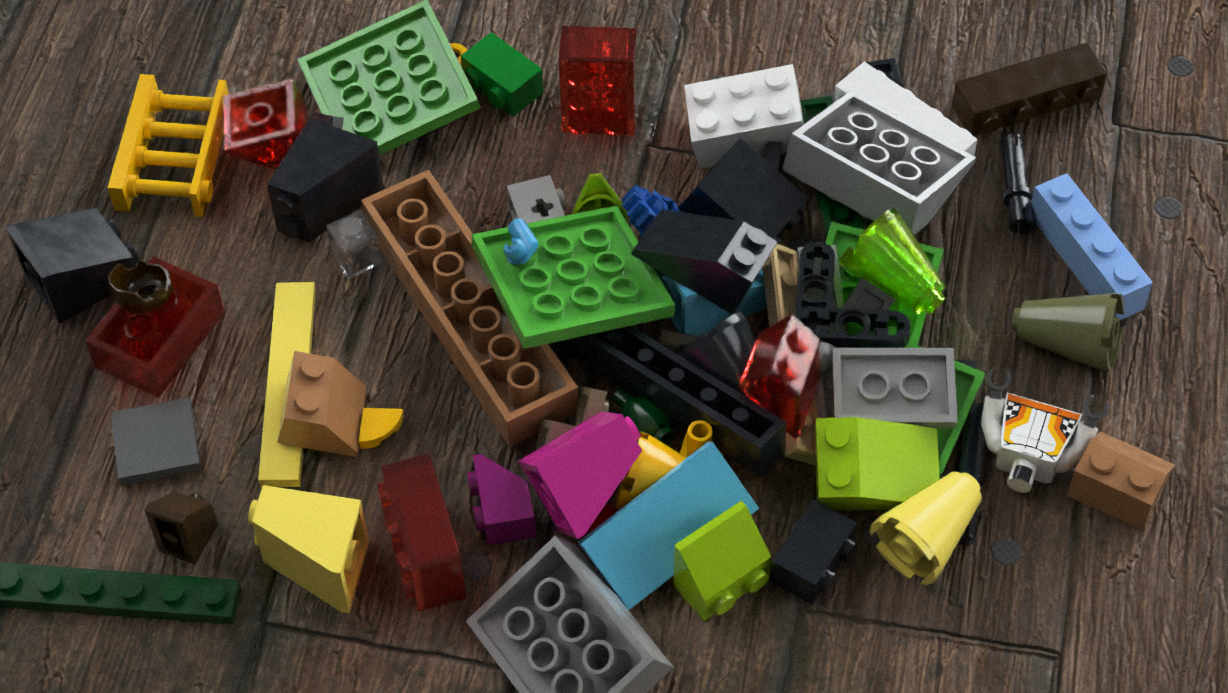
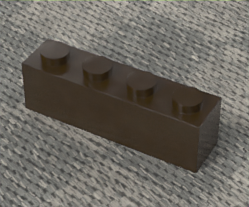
[952,43,1107,136]

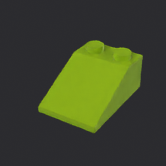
[814,417,940,511]

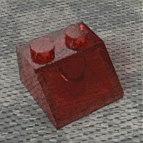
[223,78,308,169]
[738,314,820,439]

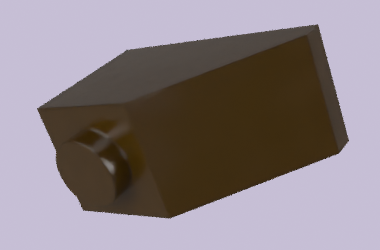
[144,491,218,565]

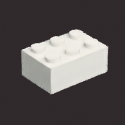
[684,64,804,169]

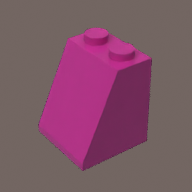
[518,411,642,539]

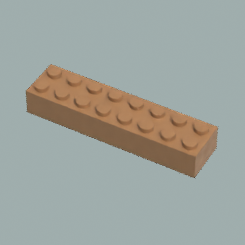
[361,170,579,448]

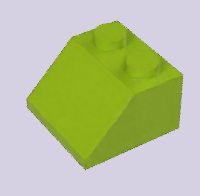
[673,500,771,621]

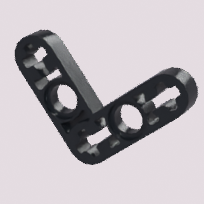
[795,241,911,348]

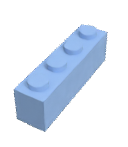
[1031,173,1153,321]

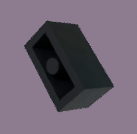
[769,500,859,605]

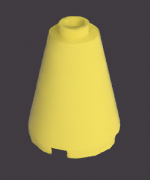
[870,472,982,585]

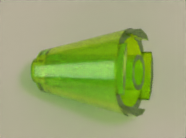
[838,207,947,315]

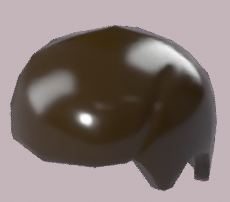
[107,259,173,314]

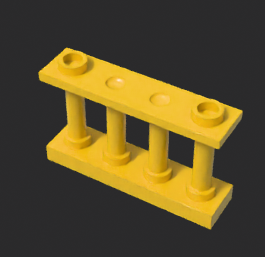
[107,74,235,217]

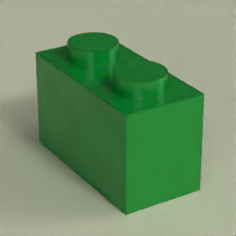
[461,32,544,117]

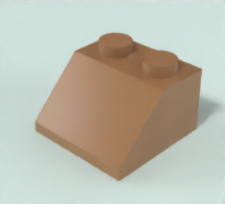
[277,351,367,457]
[1067,431,1175,530]

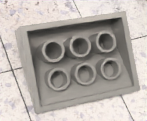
[782,91,976,240]
[466,535,674,693]

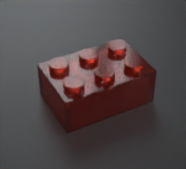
[558,26,637,135]
[85,256,225,398]
[376,453,467,612]

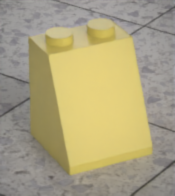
[248,485,369,614]

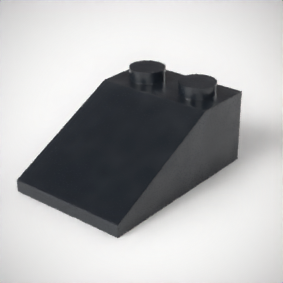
[631,209,778,315]

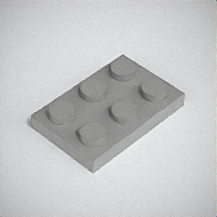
[832,348,958,428]

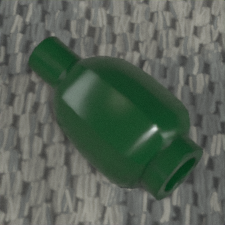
[612,388,675,445]

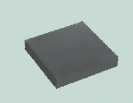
[110,397,201,486]

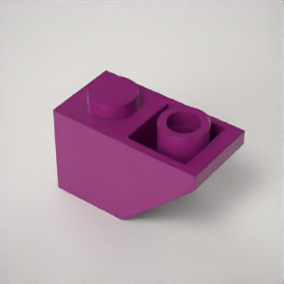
[467,454,536,546]

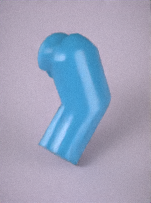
[503,218,539,265]

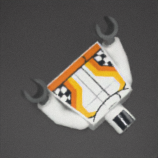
[981,368,1110,493]

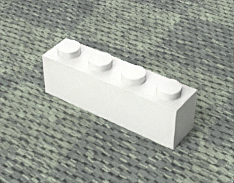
[834,62,977,156]

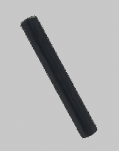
[957,402,985,546]

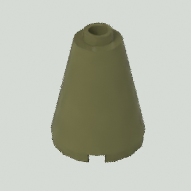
[1012,293,1124,372]

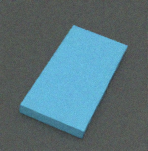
[578,441,759,610]

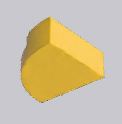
[359,408,404,449]

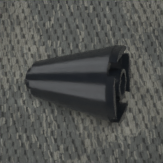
[678,312,780,415]

